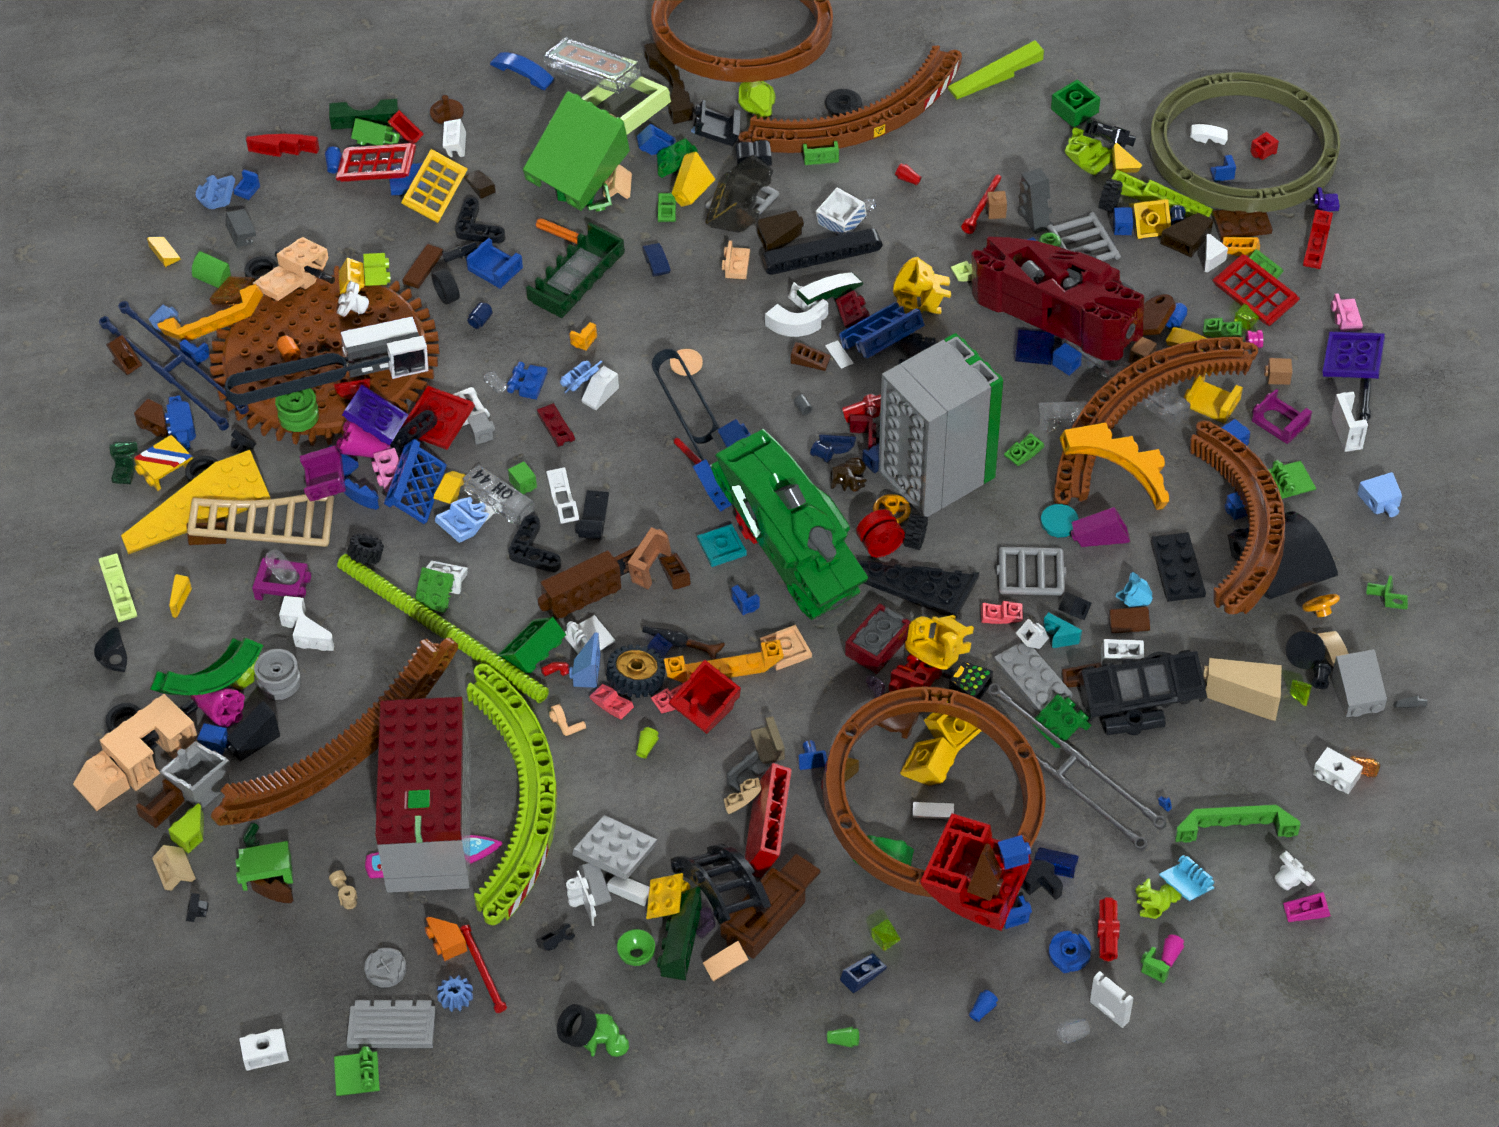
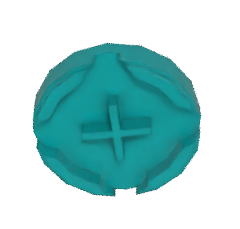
[1040,504,1079,538]

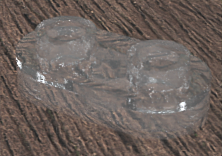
[265,550,298,585]

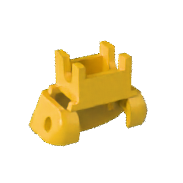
[893,257,951,314]
[905,615,974,670]

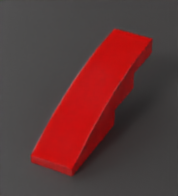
[246,134,320,157]

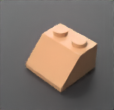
[73,750,130,811]

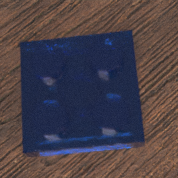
[1015,330,1055,365]

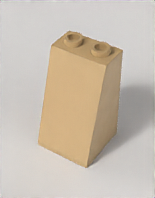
[1203,658,1282,721]

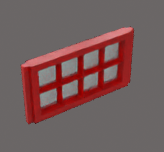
[336,143,416,182]
[1212,254,1300,326]

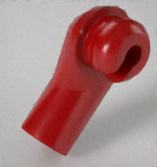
[541,662,570,677]

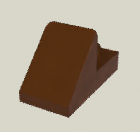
[106,334,142,375]

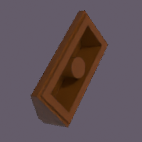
[186,522,227,545]
[1109,607,1150,633]

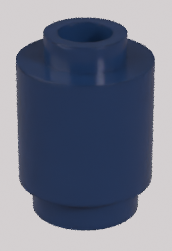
[467,302,493,329]

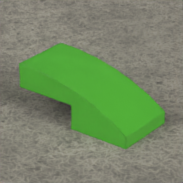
[658,193,676,222]

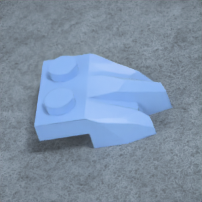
[435,497,489,543]

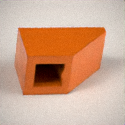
[425,917,467,961]

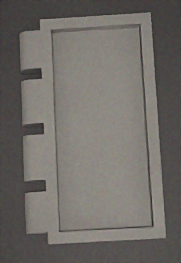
[347,1000,436,1048]

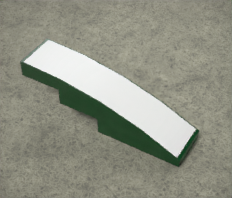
[797,272,863,305]

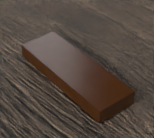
[402,244,443,289]

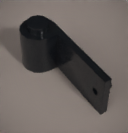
[575,490,609,540]

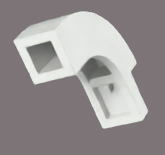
[765,299,828,337]
[546,467,579,524]

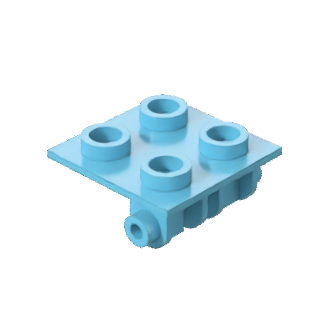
[1159,855,1214,901]

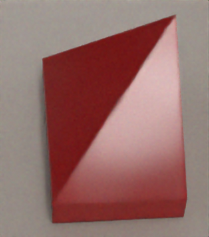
[387,110,424,144]

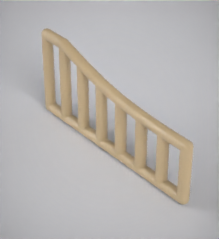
[187,494,334,547]

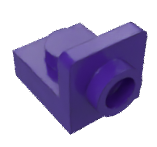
[1313,187,1340,211]

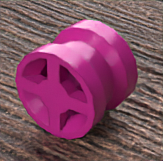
[1245,330,1263,348]

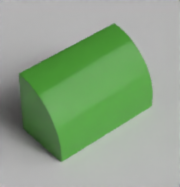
[192,251,232,289]

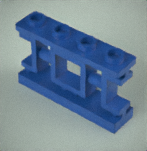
[839,302,925,358]

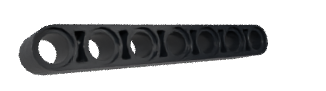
[761,228,883,275]

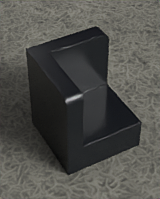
[1058,592,1092,620]

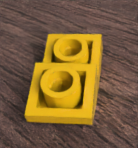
[1166,327,1207,351]

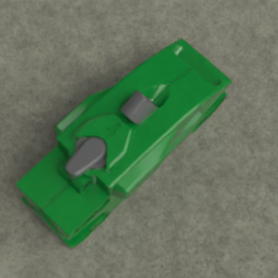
[711,429,868,620]

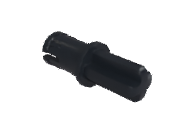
[442,242,477,263]

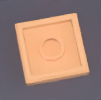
[760,625,812,671]

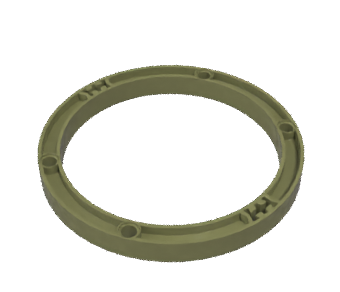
[1149,72,1340,213]

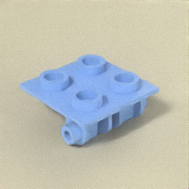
[560,360,602,394]

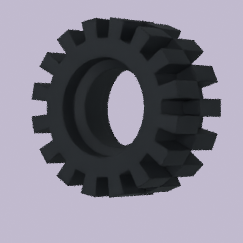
[1099,178,1123,213]
[904,513,928,550]
[347,533,384,565]

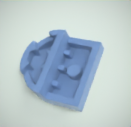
[196,175,235,209]

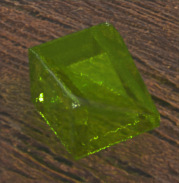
[1234,303,1259,330]
[871,919,901,951]

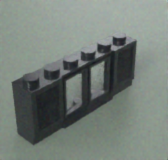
[1078,650,1207,721]

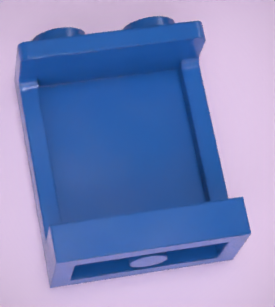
[466,238,523,289]

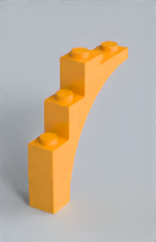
[1059,423,1169,510]

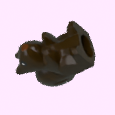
[830,457,867,492]

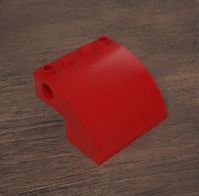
[920,813,1032,931]

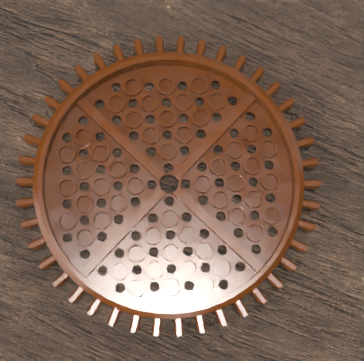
[210,266,440,446]

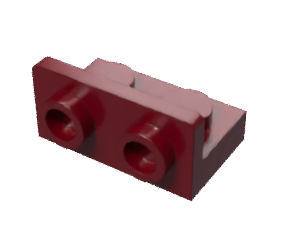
[836,290,870,329]

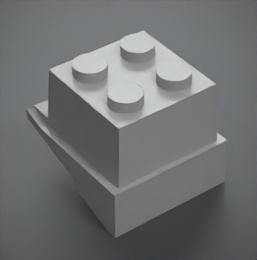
[159,741,232,809]

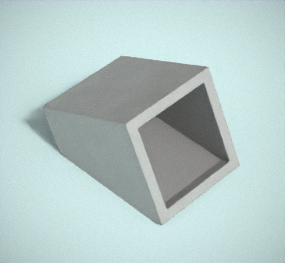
[1331,649,1387,717]

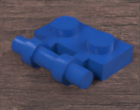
[507,362,548,400]

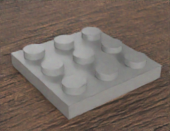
[573,815,657,880]

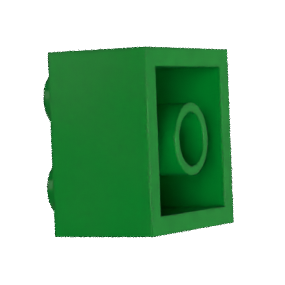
[1051,79,1100,128]

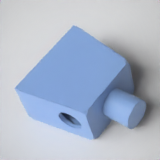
[1357,472,1402,517]

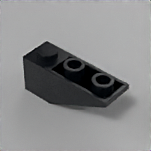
[897,333,940,357]

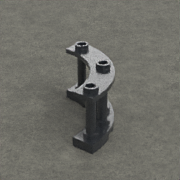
[671,843,771,924]

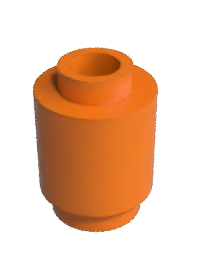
[277,335,301,362]

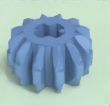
[437,975,473,1012]

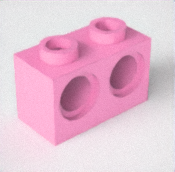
[371,448,399,493]

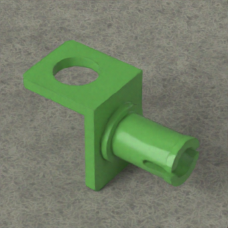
[1367,575,1408,609]

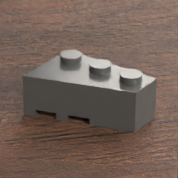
[1018,168,1053,234]

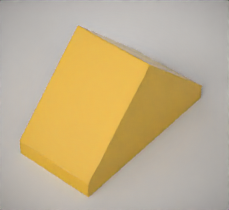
[1112,142,1142,173]

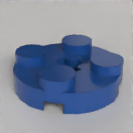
[1049,931,1091,973]

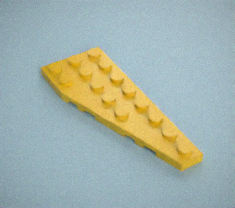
[121,450,271,554]

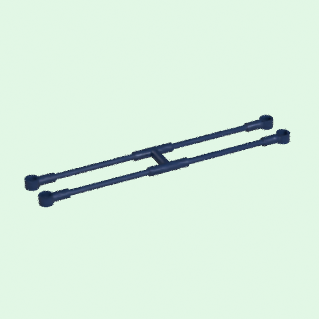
[99,301,249,431]

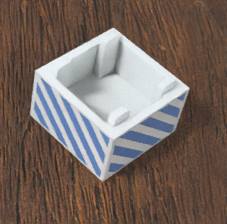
[816,188,866,235]

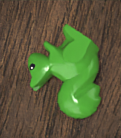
[584,1014,629,1057]

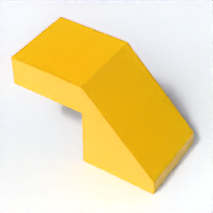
[433,471,469,504]

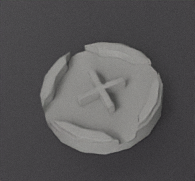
[364,948,407,988]

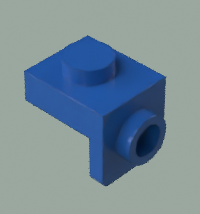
[233,169,260,200]

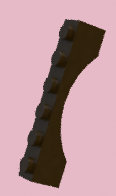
[644,42,695,124]

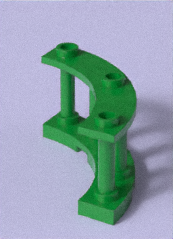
[150,638,264,695]

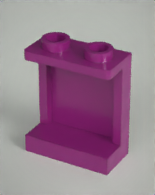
[300,446,346,502]

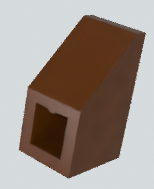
[134,399,168,438]

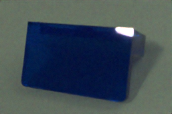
[1034,847,1079,878]

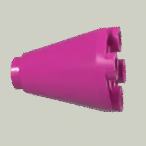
[336,420,390,458]
[191,688,245,727]

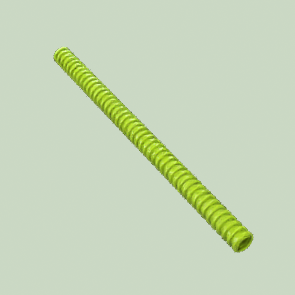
[337,554,549,703]

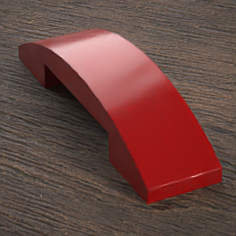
[1303,210,1333,269]

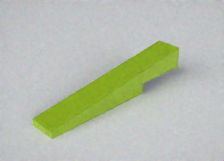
[948,40,1044,100]
[1112,169,1213,217]

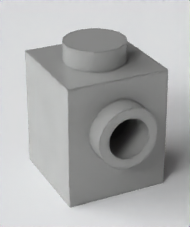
[467,412,495,445]

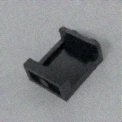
[693,99,741,147]

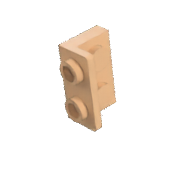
[722,241,750,279]

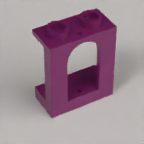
[1252,389,1312,444]
[252,558,311,600]

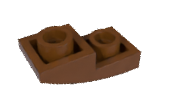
[250,878,293,904]

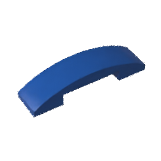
[490,52,554,90]

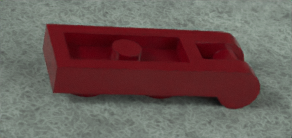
[537,403,575,447]

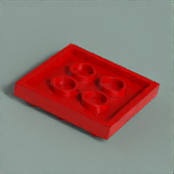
[400,386,475,450]

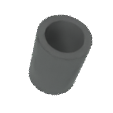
[794,395,813,415]

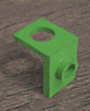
[586,183,612,212]

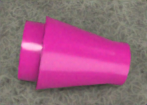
[1161,935,1184,968]

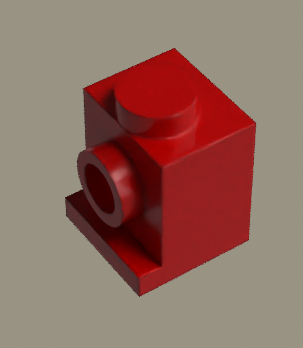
[1250,132,1279,160]

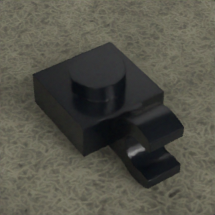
[535,923,575,951]

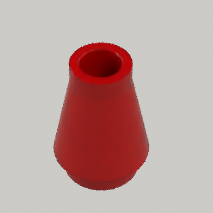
[895,163,922,186]

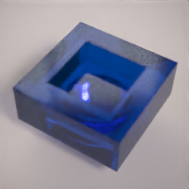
[647,633,673,658]

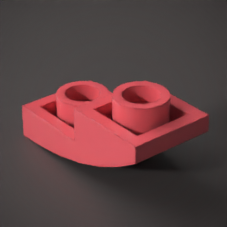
[980,601,1023,624]
[651,682,686,714]

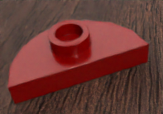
[333,378,371,399]

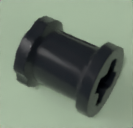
[1311,663,1331,690]

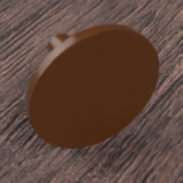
[430,95,464,125]

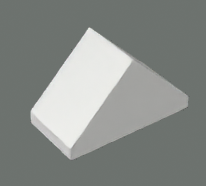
[1204,234,1228,272]

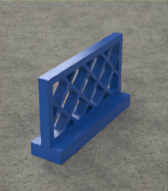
[384,439,447,524]

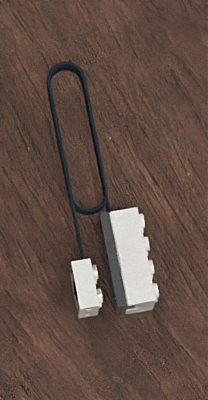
[225,317,428,406]

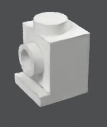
[1016,619,1049,649]

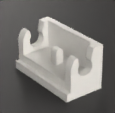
[443,119,466,157]

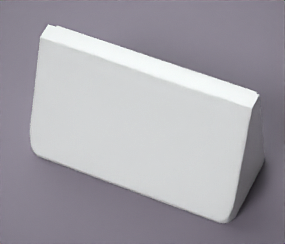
[607,875,650,906]

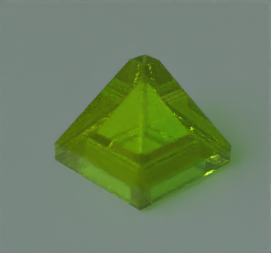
[1290,680,1312,706]

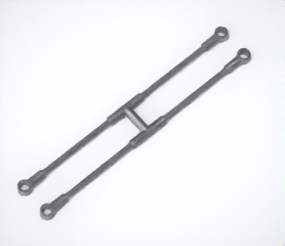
[988,683,1166,851]

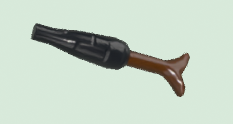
[642,625,725,660]

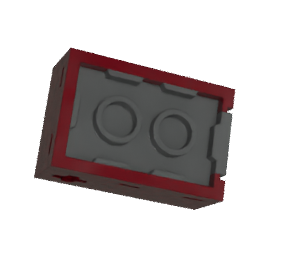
[845,603,911,674]

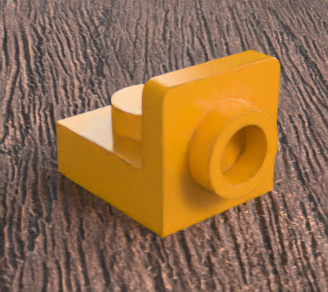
[569,322,597,351]

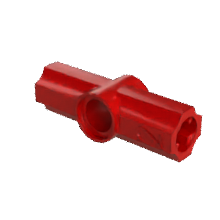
[842,394,881,423]
[1097,897,1120,961]

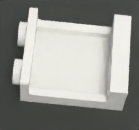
[1331,392,1368,452]

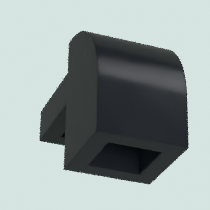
[1021,860,1063,900]

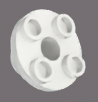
[337,281,369,317]
[1275,851,1315,890]

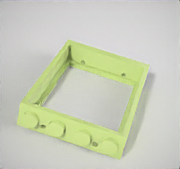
[549,70,671,135]

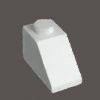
[582,366,619,410]

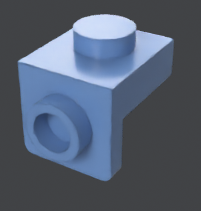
[149,304,181,332]

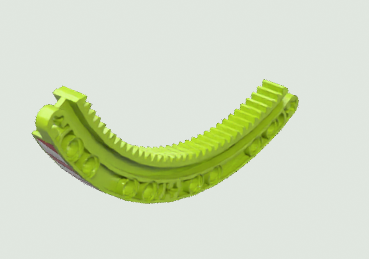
[466,664,557,925]

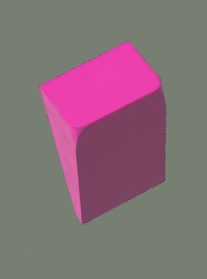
[1283,892,1331,922]

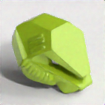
[738,81,775,118]

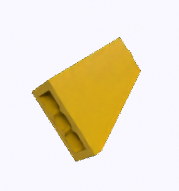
[672,152,715,207]

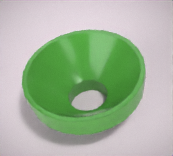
[617,929,655,966]

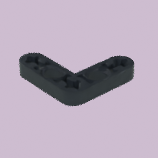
[455,197,505,244]
[390,410,437,477]
[508,515,561,572]

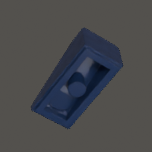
[840,953,887,993]

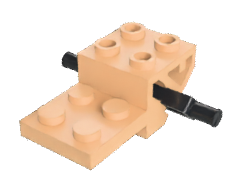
[253,237,335,301]

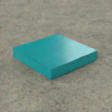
[697,524,747,568]

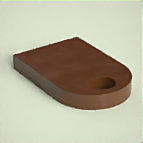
[1143,294,1176,335]

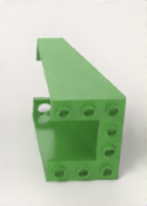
[523,91,630,211]

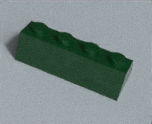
[657,887,702,980]

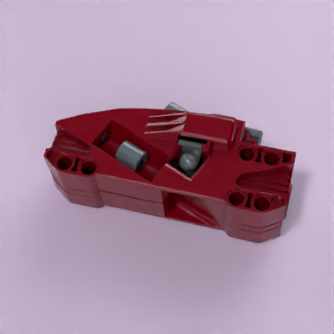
[971,237,1144,360]

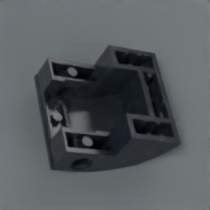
[1227,511,1338,599]

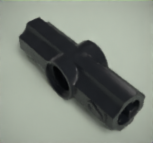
[1103,709,1166,735]

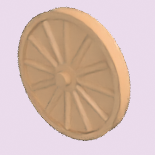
[670,349,703,376]

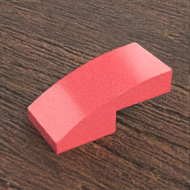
[589,684,634,720]

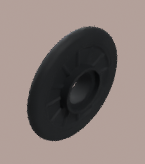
[825,89,862,116]

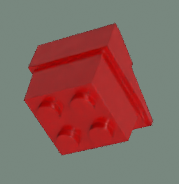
[669,660,741,734]

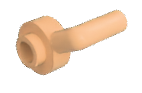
[549,704,586,736]

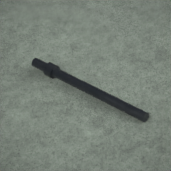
[1359,378,1372,429]

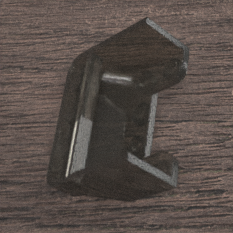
[705,154,774,233]

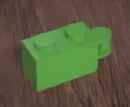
[351,118,400,146]

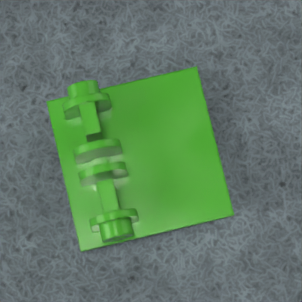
[1268,460,1316,499]
[415,567,455,613]
[334,1047,380,1096]

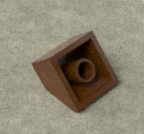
[967,843,1004,901]

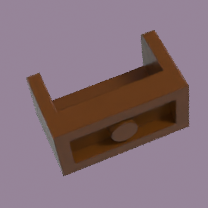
[136,779,185,828]

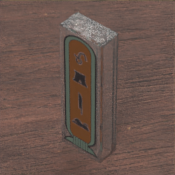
[543,37,642,94]

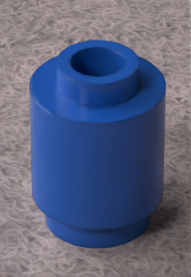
[1166,303,1188,329]

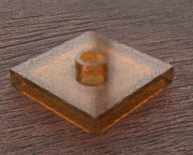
[209,276,256,305]

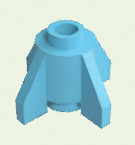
[1116,572,1153,607]

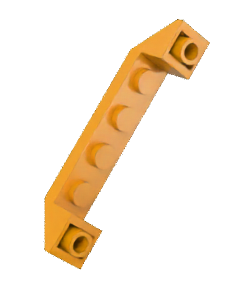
[157,284,263,342]
[664,640,784,683]

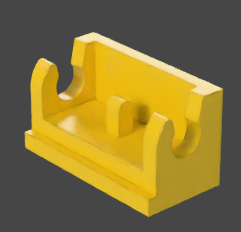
[339,258,365,294]

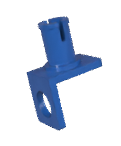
[798,740,827,770]

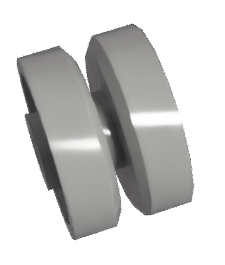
[254,649,301,700]

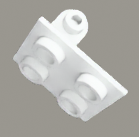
[565,615,616,654]
[566,871,596,926]

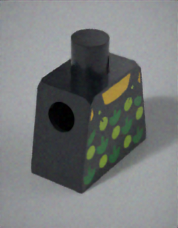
[943,662,993,700]

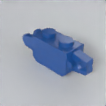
[164,395,196,451]

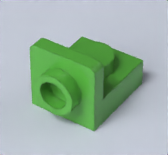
[1140,946,1170,983]

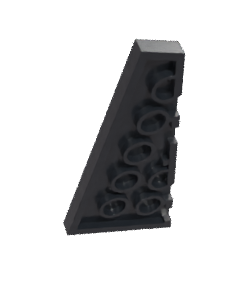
[858,560,979,619]

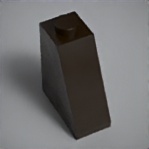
[756,210,804,252]
[1160,213,1213,258]

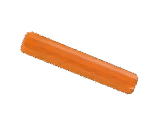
[536,218,579,244]

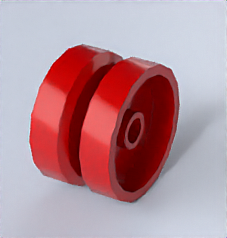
[856,509,905,558]

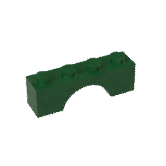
[329,99,399,130]

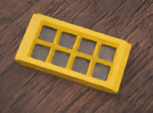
[401,149,468,223]

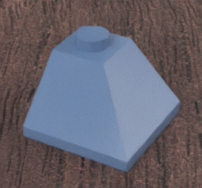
[569,633,601,688]

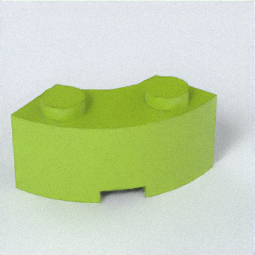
[363,253,390,286]

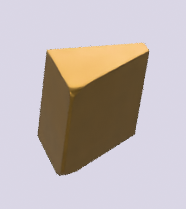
[844,758,859,782]

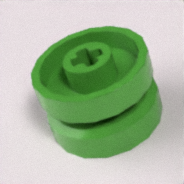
[275,388,319,432]

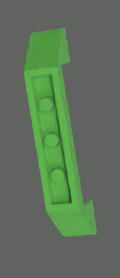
[1175,805,1301,843]

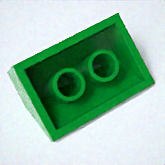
[498,617,566,674]

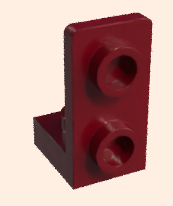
[850,415,876,451]

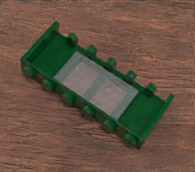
[526,222,625,318]

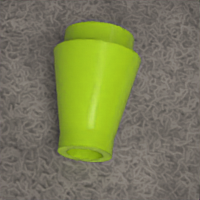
[636,727,659,758]

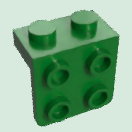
[657,138,698,178]
[1033,694,1092,748]

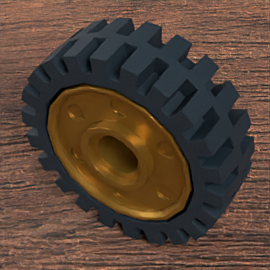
[606,644,665,698]

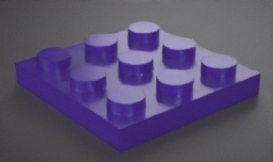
[1323,332,1385,379]
[342,385,408,446]

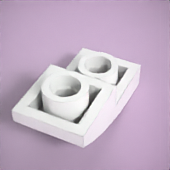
[1190,124,1227,145]

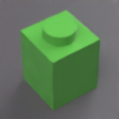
[508,461,537,495]

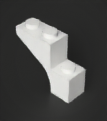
[279,596,334,651]

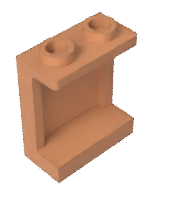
[628,527,672,589]

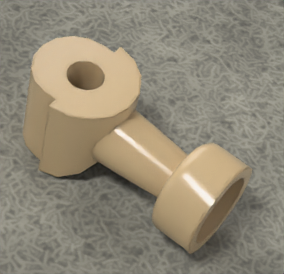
[329,870,357,909]

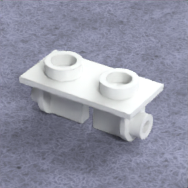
[788,282,820,312]

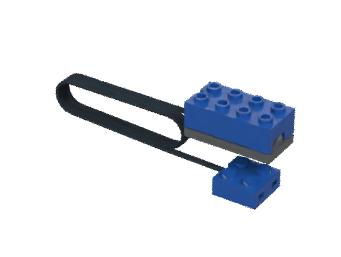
[651,349,751,512]

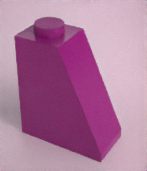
[1071,507,1130,547]

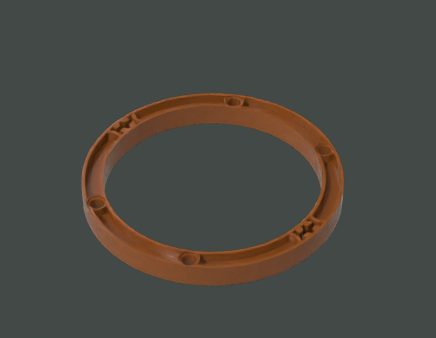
[651,0,833,82]
[823,687,1046,897]

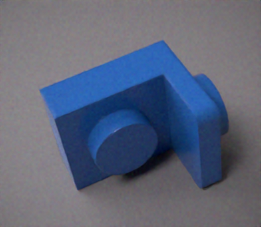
[179,339,210,366]
[731,585,760,615]
[1004,895,1032,929]

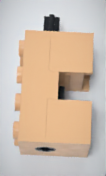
[100,694,198,791]

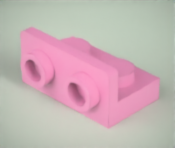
[1331,294,1363,332]

